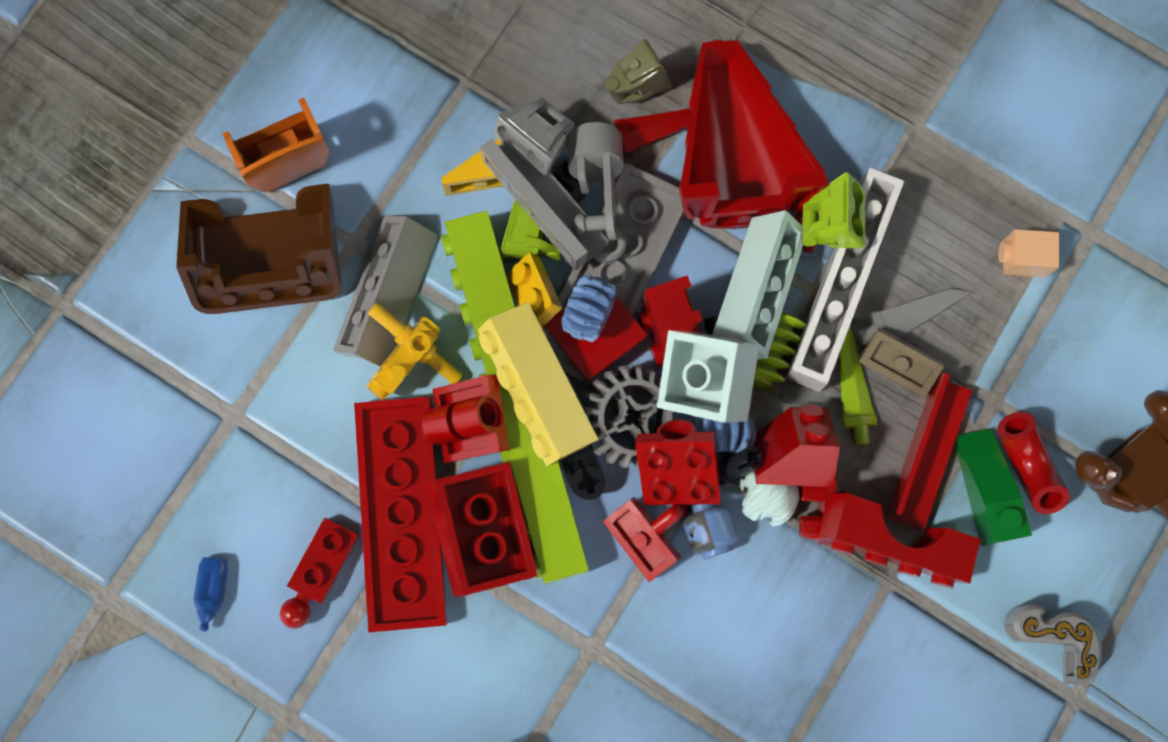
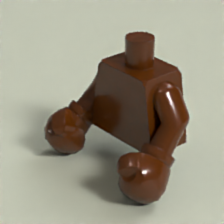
[1075,390,1168,519]

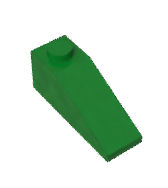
[955,429,1032,546]

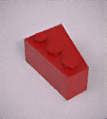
[637,275,702,368]

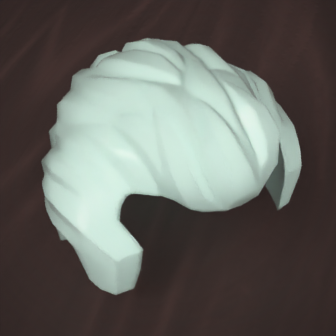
[739,471,800,526]

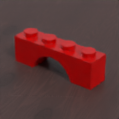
[818,493,981,588]

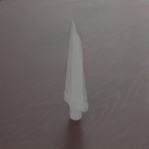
[856,288,973,345]

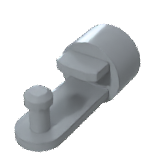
[568,122,624,241]

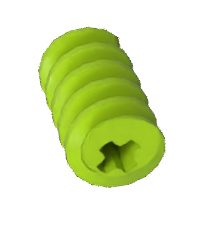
[753,311,806,393]

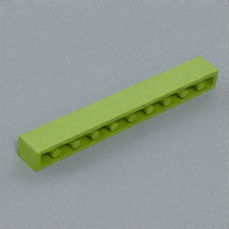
[440,210,589,585]

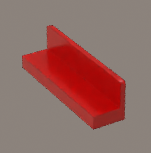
[886,372,972,530]

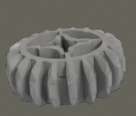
[582,366,678,468]

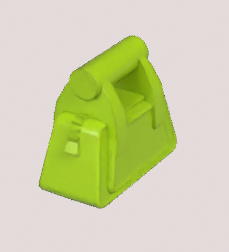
[802,172,865,249]
[501,200,562,262]

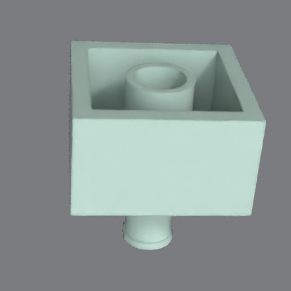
[657,330,760,423]

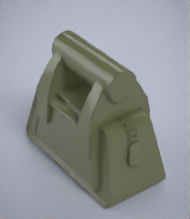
[605,39,673,104]

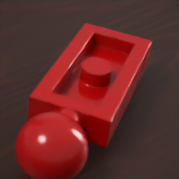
[279,518,360,629]

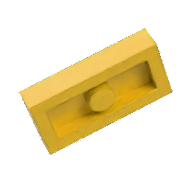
[506,251,562,328]

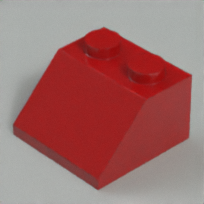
[751,404,840,487]

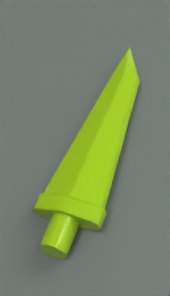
[839,326,878,446]

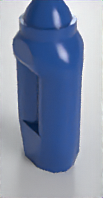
[193,557,228,632]

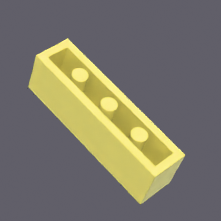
[478,302,598,467]

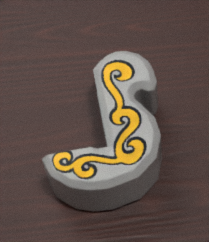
[1004,605,1102,684]

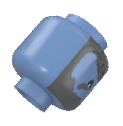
[683,504,738,559]

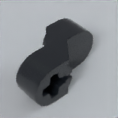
[559,444,606,500]

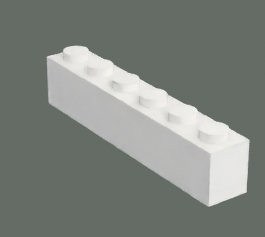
[785,168,904,392]

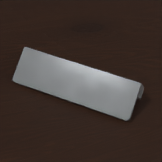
[480,138,609,271]
[333,215,437,367]

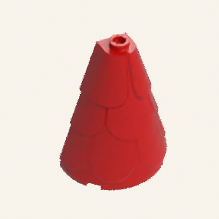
[679,40,829,229]

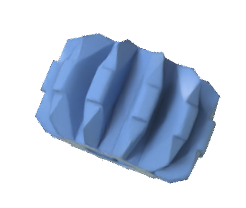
[562,274,617,342]
[693,416,756,456]

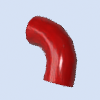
[997,412,1070,514]

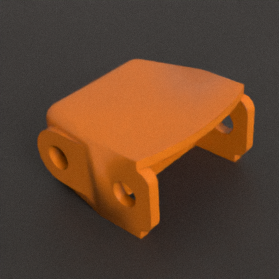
[222,97,330,193]

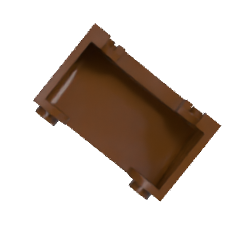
[176,183,341,314]

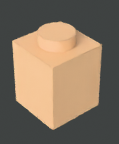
[998,229,1059,277]

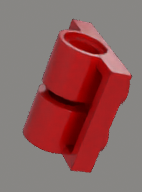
[422,374,510,463]
[635,420,721,505]

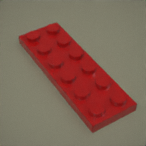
[354,396,447,633]

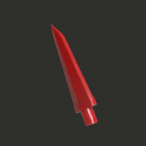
[614,108,691,154]

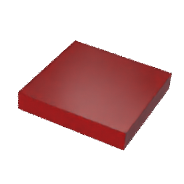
[544,296,648,383]

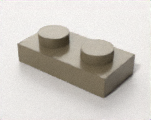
[859,327,945,398]

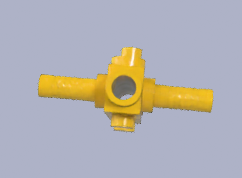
[366,302,463,400]

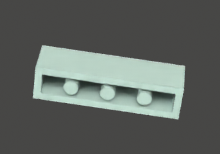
[712,210,803,359]

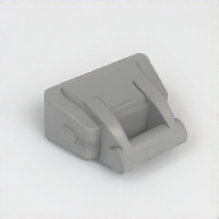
[493,97,575,176]

